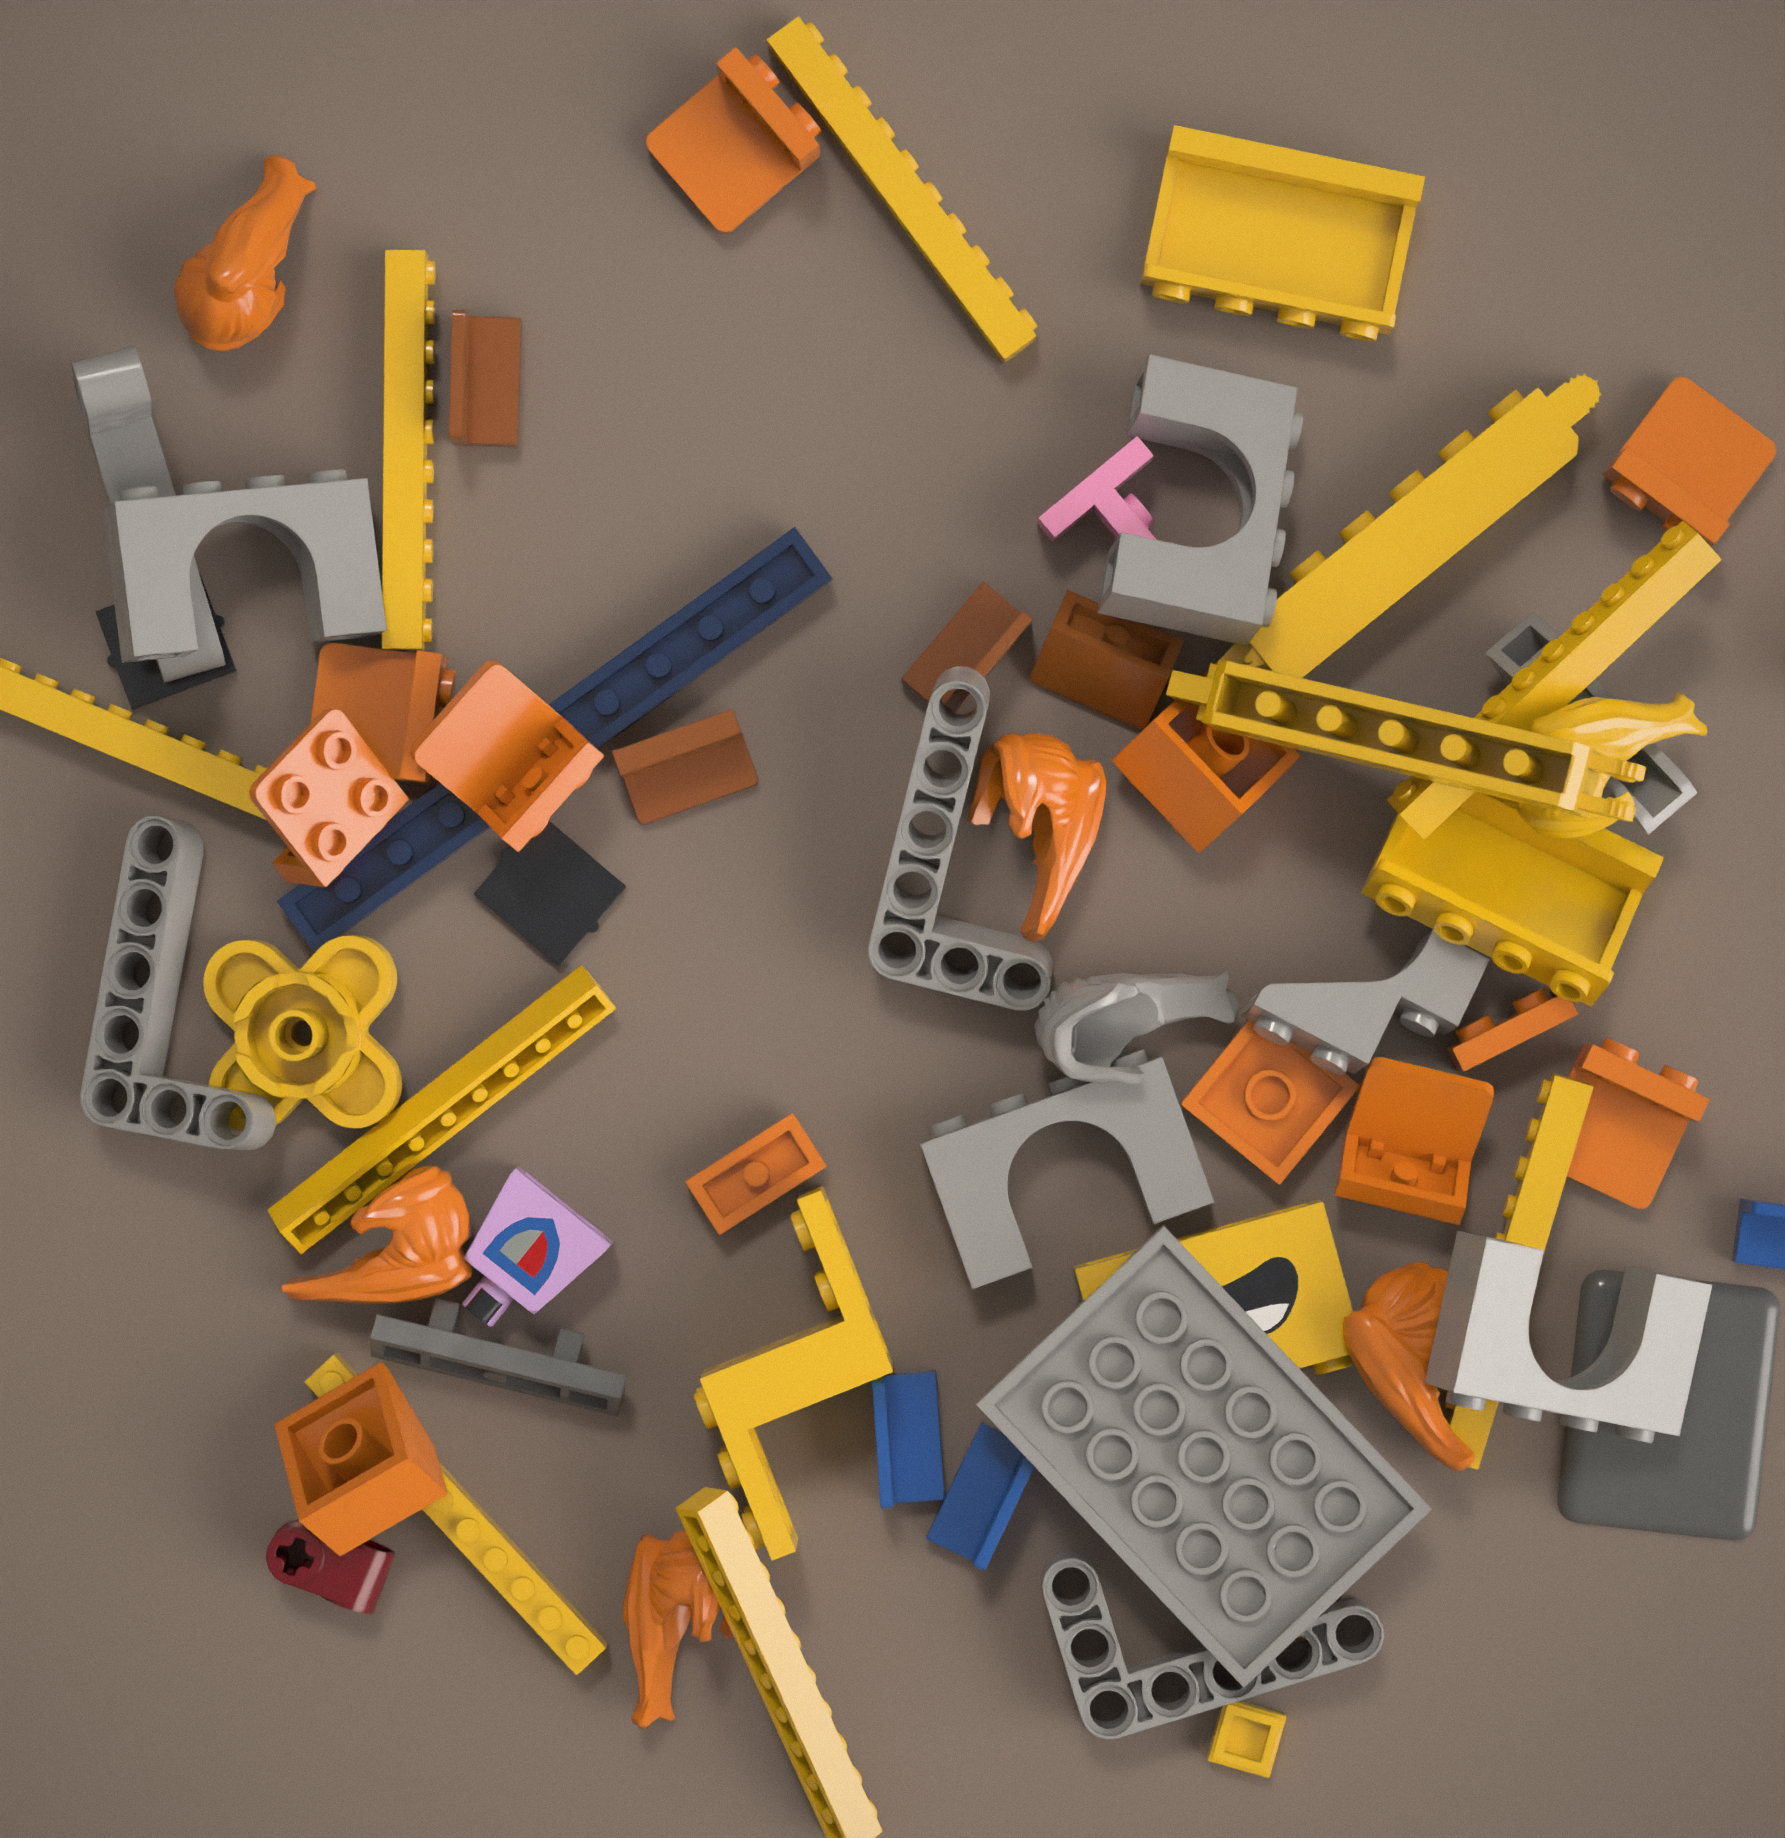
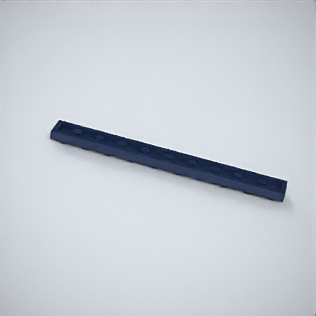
[277,527,833,953]

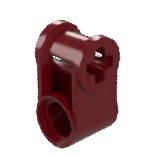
[266,1520,395,1614]

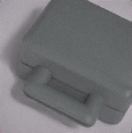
[1557,1270,1780,1541]

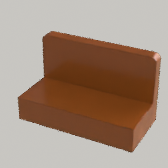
[449,310,522,447]
[901,581,1033,714]
[1029,589,1184,730]
[612,709,759,824]

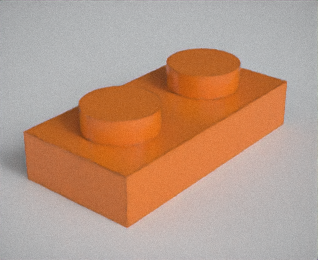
[1446,986,1578,1072]
[685,1112,827,1235]

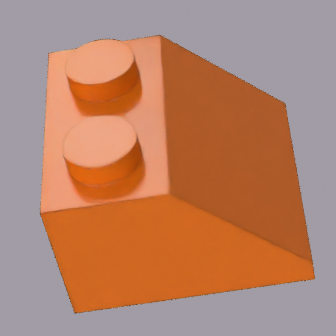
[1111,669,1301,853]
[274,1362,448,1556]

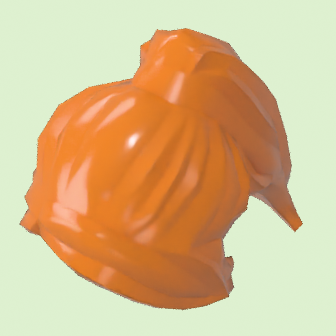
[173,154,317,352]
[967,732,1106,942]
[281,1165,472,1304]
[1343,1262,1475,1471]
[623,1530,734,1729]

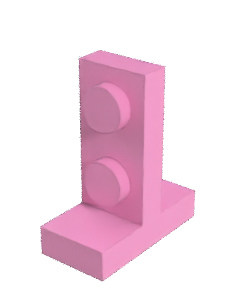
[1037,436,1174,544]

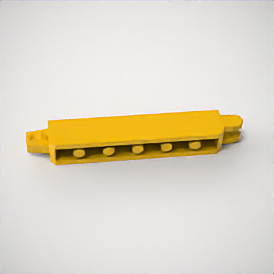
[1216,373,1602,678]
[1166,660,1647,822]

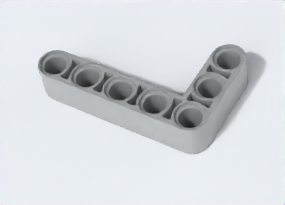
[71,346,226,683]
[868,666,1053,1011]
[80,816,276,1150]
[1041,1551,1384,1740]

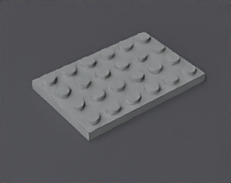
[976,1225,1432,1688]

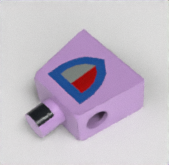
[462,1166,614,1327]

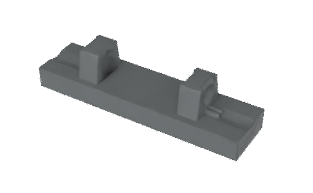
[370,1298,627,1416]

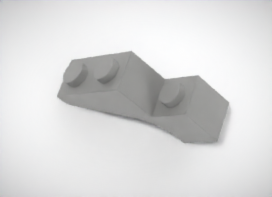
[1485,612,1697,835]
[1241,929,1490,1075]

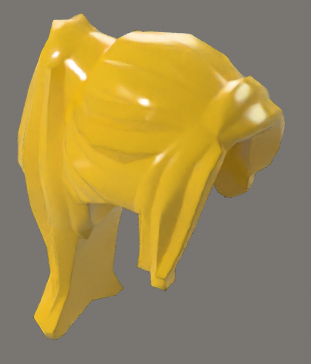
[1518,692,1708,839]

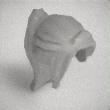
[1034,970,1239,1085]

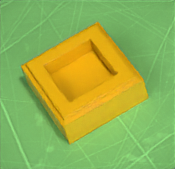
[1206,1701,1287,1778]

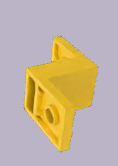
[693,1186,893,1561]

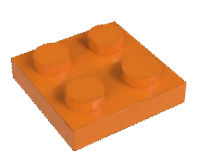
[1179,1020,1360,1185]

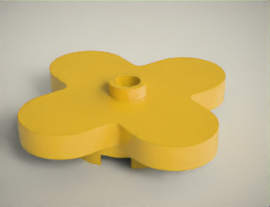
[203,935,402,1131]

